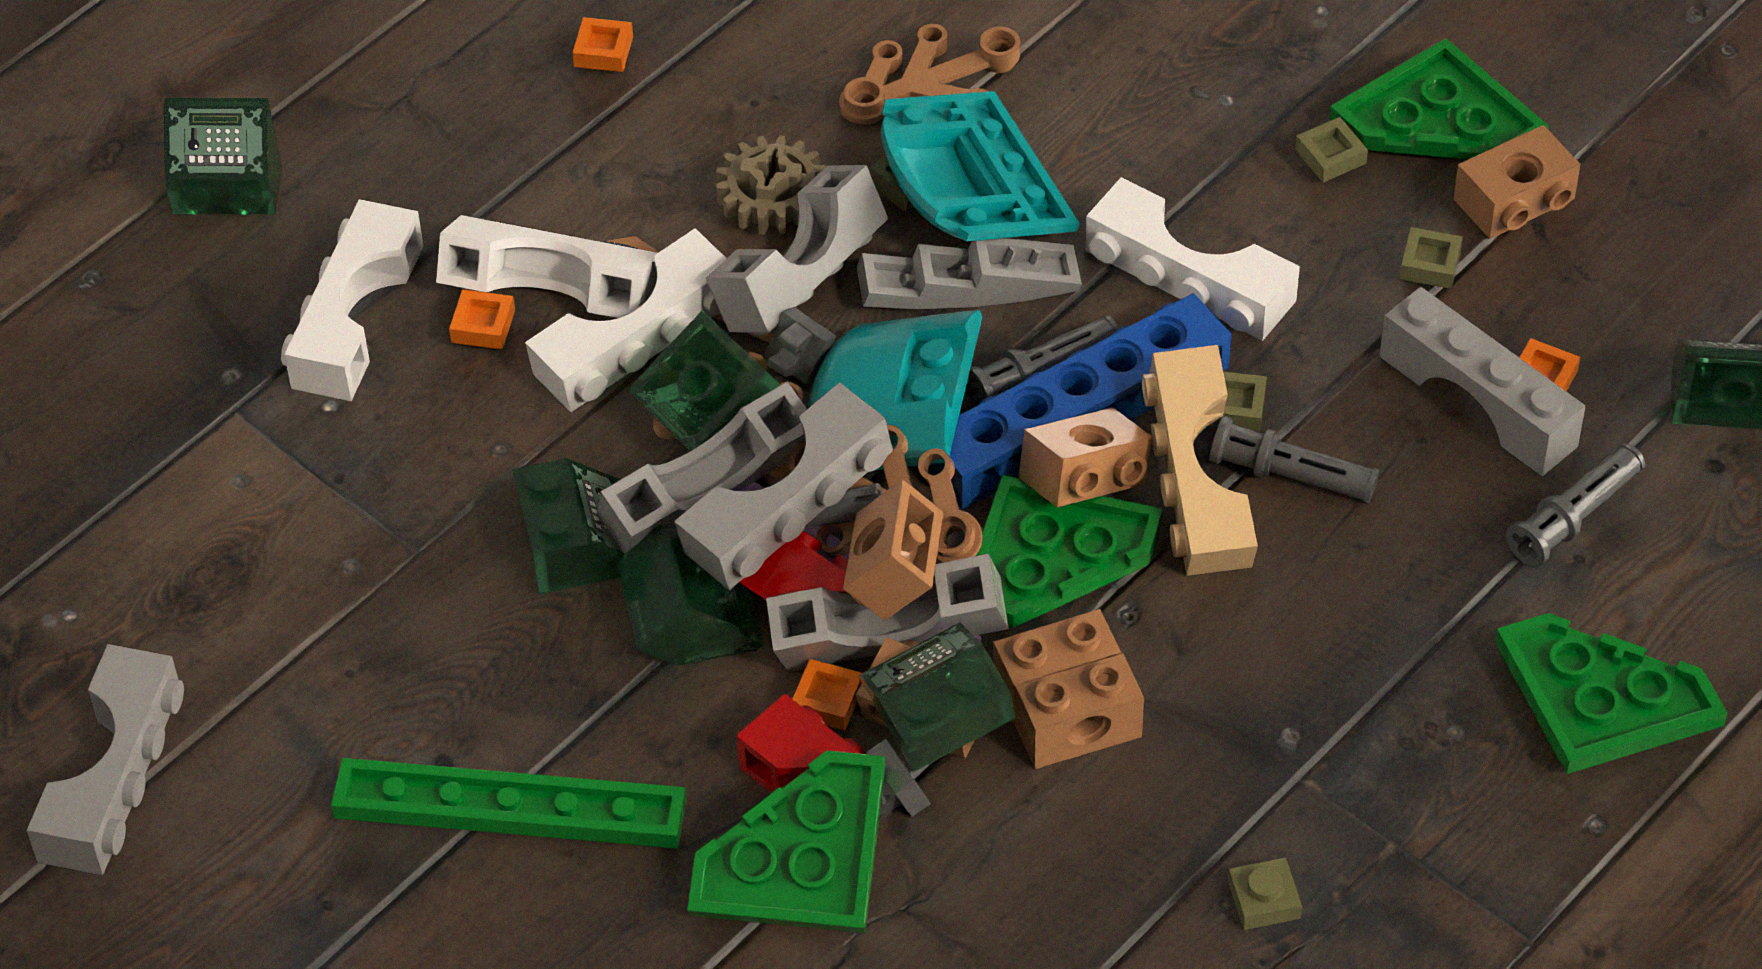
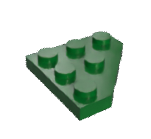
[1329,38,1549,159]
[976,475,1163,628]
[1495,613,1728,774]
[687,750,886,934]

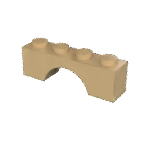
[1142,345,1258,576]

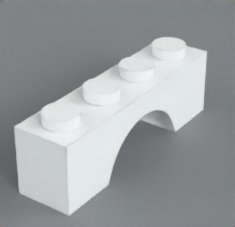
[1085,177,1300,341]
[281,199,424,401]
[436,215,657,318]
[525,228,727,412]

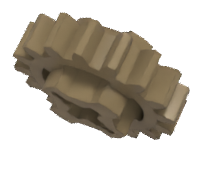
[716,135,826,235]

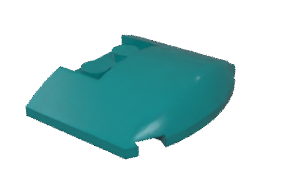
[881,91,1080,241]
[807,309,983,470]

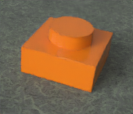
[573,17,633,72]
[449,289,515,350]
[1519,338,1581,391]
[792,659,864,731]

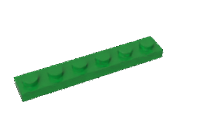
[331,758,687,849]

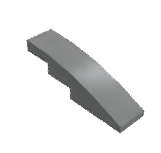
[857,238,1082,309]

